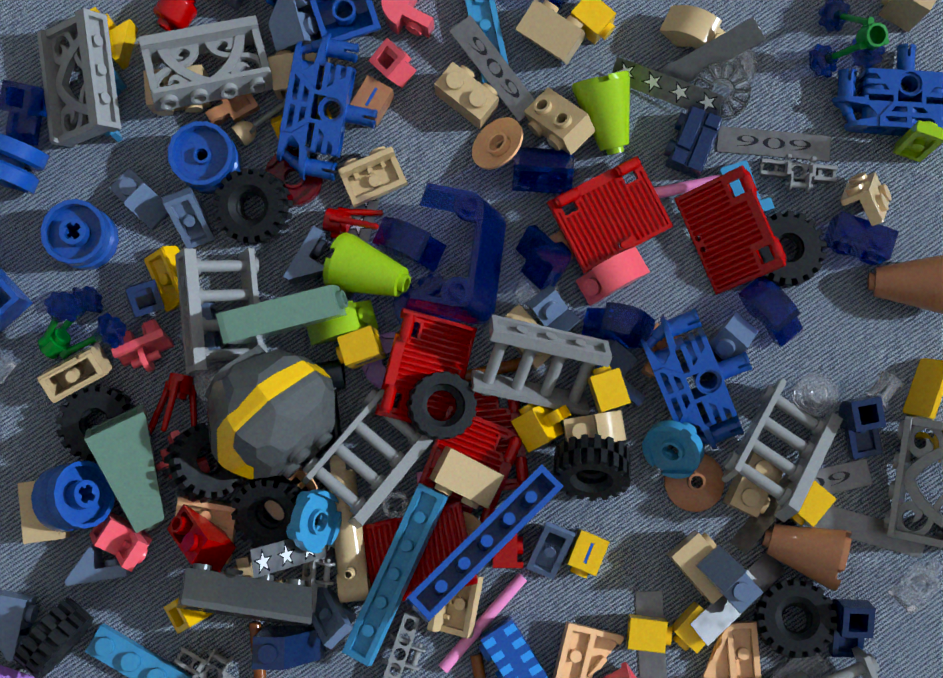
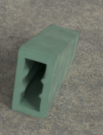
[216,285,348,344]
[84,404,164,533]

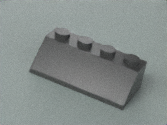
[177,563,312,627]

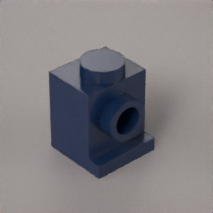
[125,279,165,318]

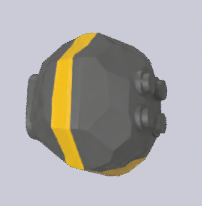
[205,345,335,479]

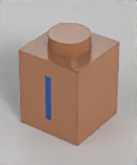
[350,75,394,127]

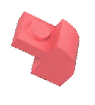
[381,0,434,38]
[575,247,650,306]
[89,512,153,572]

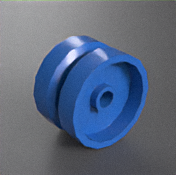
[168,121,241,194]
[0,133,49,195]
[40,199,119,271]
[31,460,115,532]

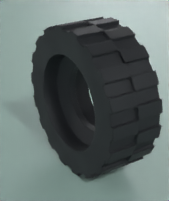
[406,371,477,440]

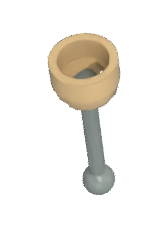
[231,96,286,147]

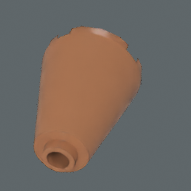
[867,255,943,314]
[762,524,852,591]

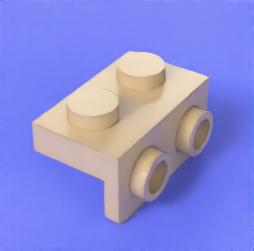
[338,146,408,208]
[840,172,892,226]
[427,576,484,638]

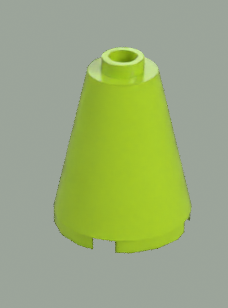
[572,71,630,155]
[323,232,411,297]

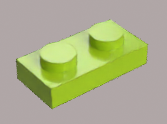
[893,120,943,162]

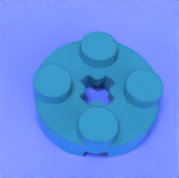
[642,420,704,479]
[286,489,342,553]

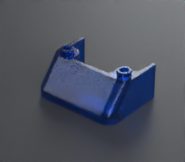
[404,183,506,325]

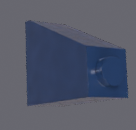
[252,626,326,670]

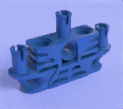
[276,33,378,182]
[831,43,943,136]
[641,308,753,449]

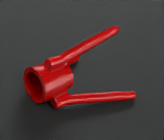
[323,207,383,239]
[149,373,198,435]

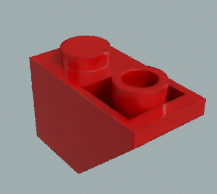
[167,505,236,572]

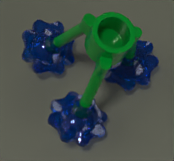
[809,0,889,78]
[37,286,126,359]

